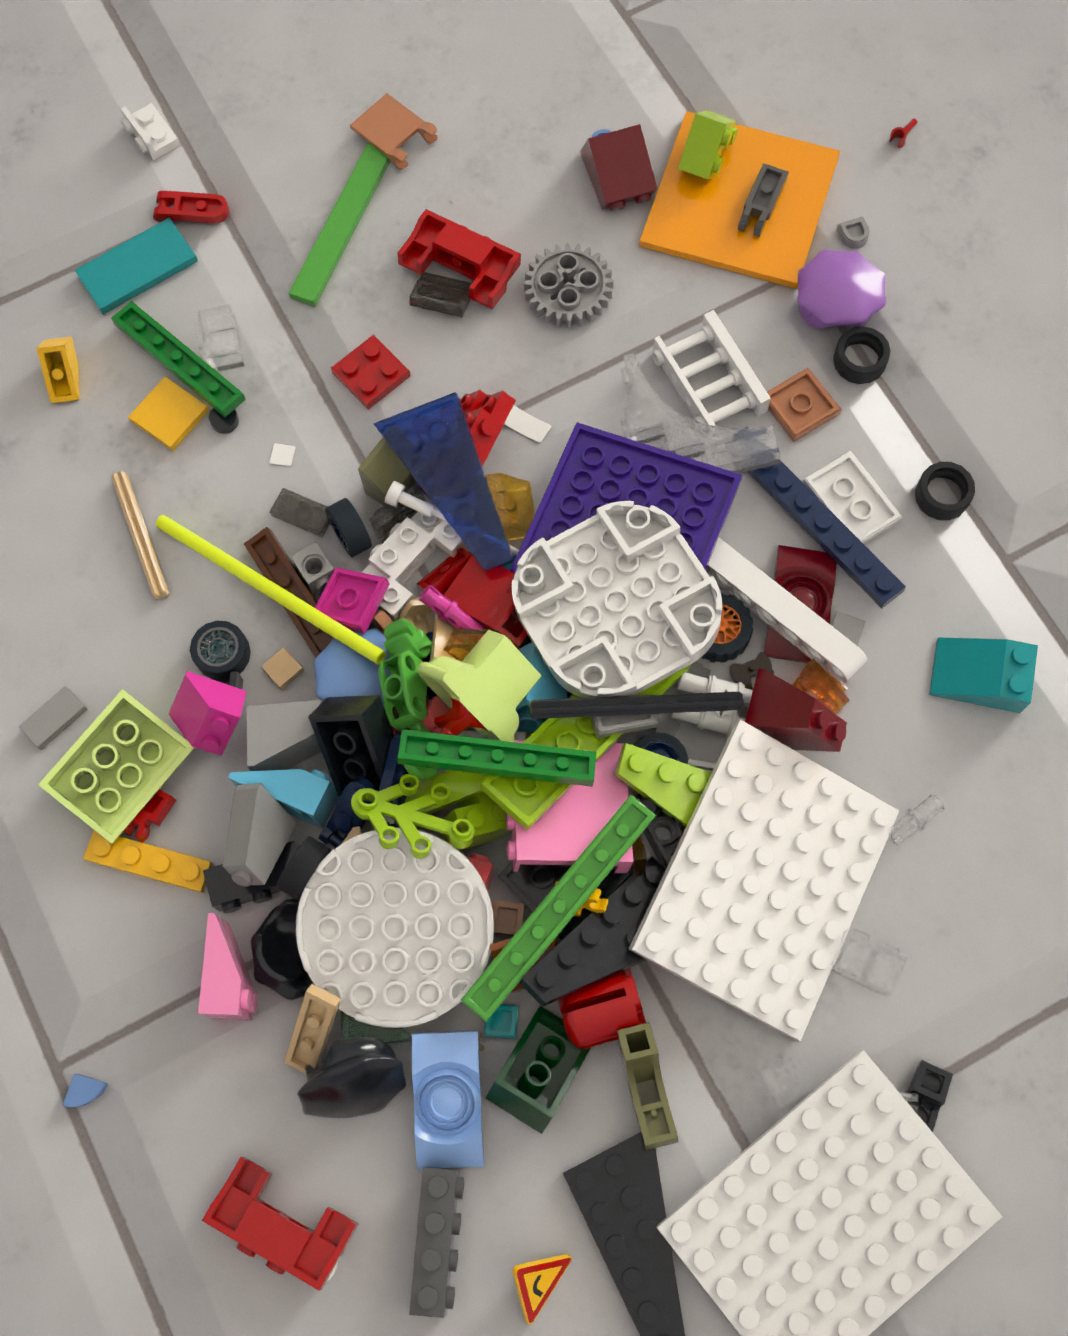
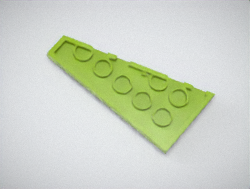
[614,743,712,828]

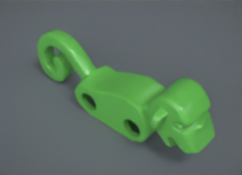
[378,618,439,780]

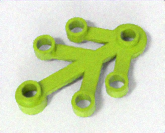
[351,774,475,859]

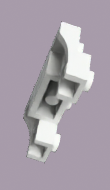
[362,501,472,621]

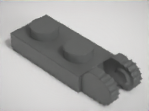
[738,163,789,237]

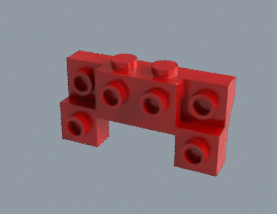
[397,209,521,310]
[418,390,516,499]
[202,1157,359,1291]

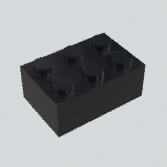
[308,695,394,797]

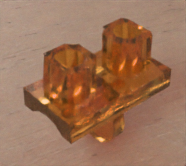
[793,659,850,715]

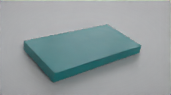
[75,217,198,314]

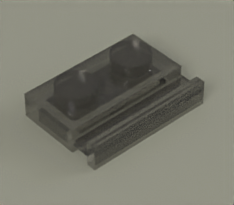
[409,272,472,318]
[369,484,426,544]

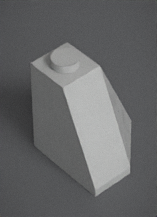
[223,783,297,887]

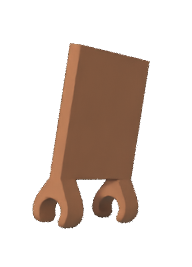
[350,93,438,170]

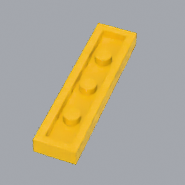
[83,830,213,893]

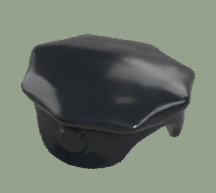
[250,899,315,1000]
[297,1037,406,1118]

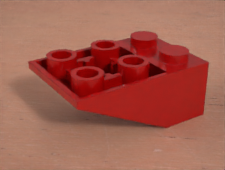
[444,552,528,648]

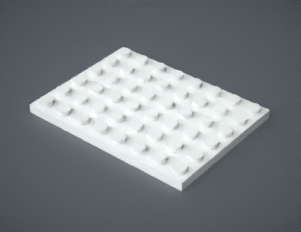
[629,720,899,1041]
[657,1049,1003,1336]

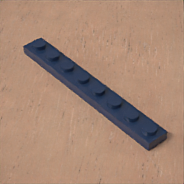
[724,427,906,609]

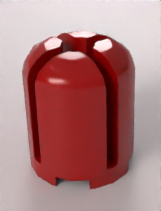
[558,968,647,1049]

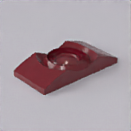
[764,545,837,665]

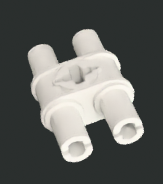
[670,673,753,737]

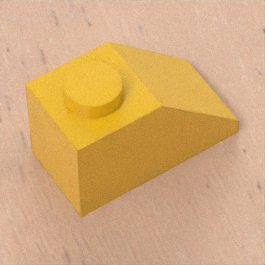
[36,337,80,403]

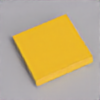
[128,377,210,451]

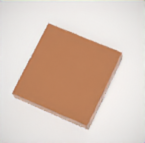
[767,368,842,442]

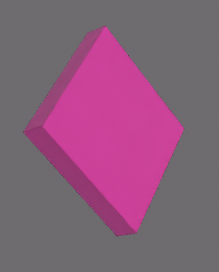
[315,567,390,634]

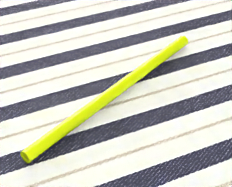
[156,515,386,665]

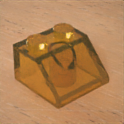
[473,473,535,544]

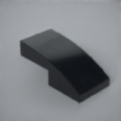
[905,1060,953,1132]

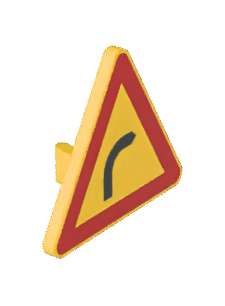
[512,1254,572,1324]

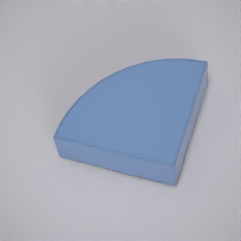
[62,1073,108,1108]

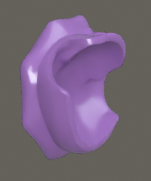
[797,249,886,329]

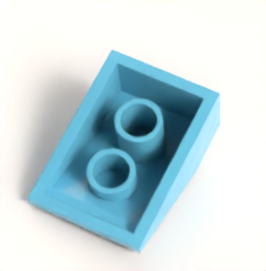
[228,769,339,829]

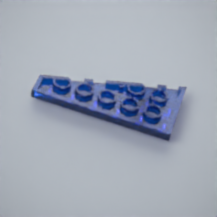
[373,392,514,571]

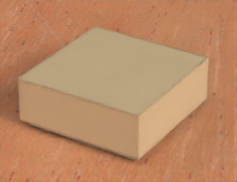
[261,647,304,690]

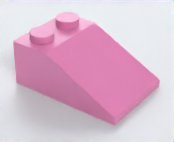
[198,913,258,1021]

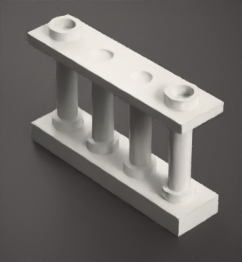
[651,310,771,441]

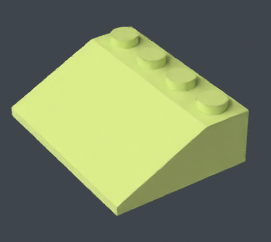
[38,689,195,844]

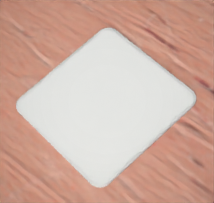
[269,443,296,466]

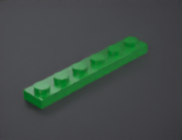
[111,301,246,417]
[397,729,596,787]

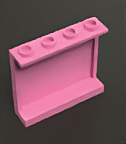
[506,741,633,873]

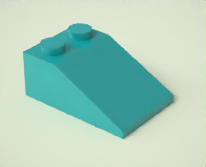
[929,637,1038,713]

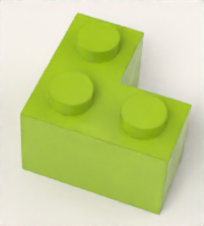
[678,110,738,179]
[442,792,511,850]

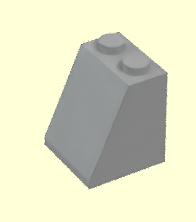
[246,700,322,771]

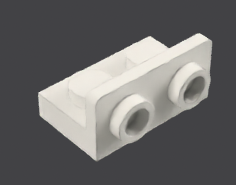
[121,103,180,161]

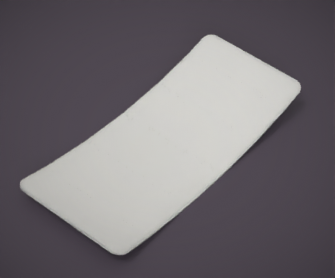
[504,405,552,443]

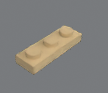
[284,984,341,1074]

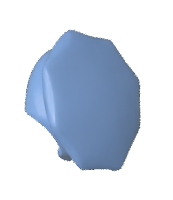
[314,629,394,711]

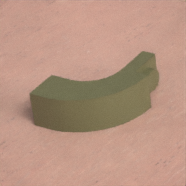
[617,1022,679,1150]

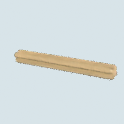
[111,471,169,600]

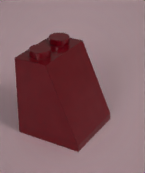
[580,124,658,211]
[745,669,847,752]

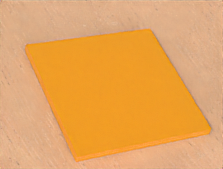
[639,111,840,289]

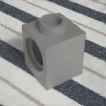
[290,542,334,595]

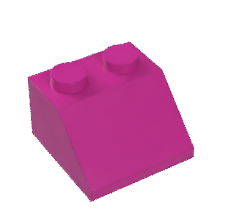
[168,671,246,756]

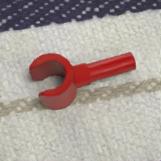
[889,118,918,148]

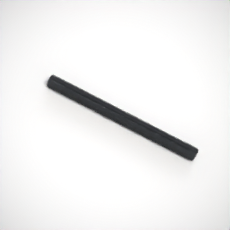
[529,692,744,719]

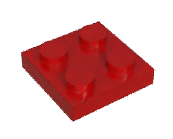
[331,334,410,410]

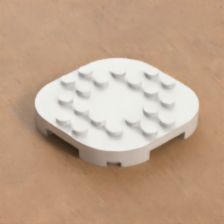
[512,501,722,698]

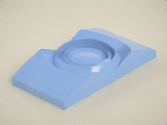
[412,1030,484,1169]

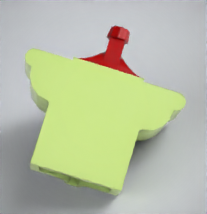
[417,630,542,742]

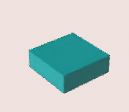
[484,1004,519,1039]

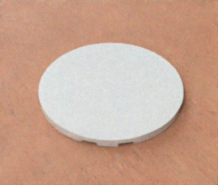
[296,827,494,1028]

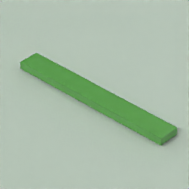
[289,142,390,307]
[461,795,656,1022]

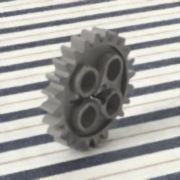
[524,243,613,328]

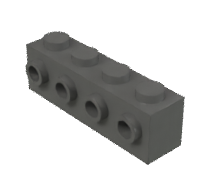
[409,1167,464,1318]

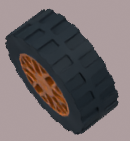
[701,593,754,663]

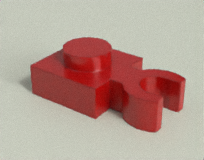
[124,789,177,843]

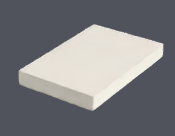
[803,451,903,544]

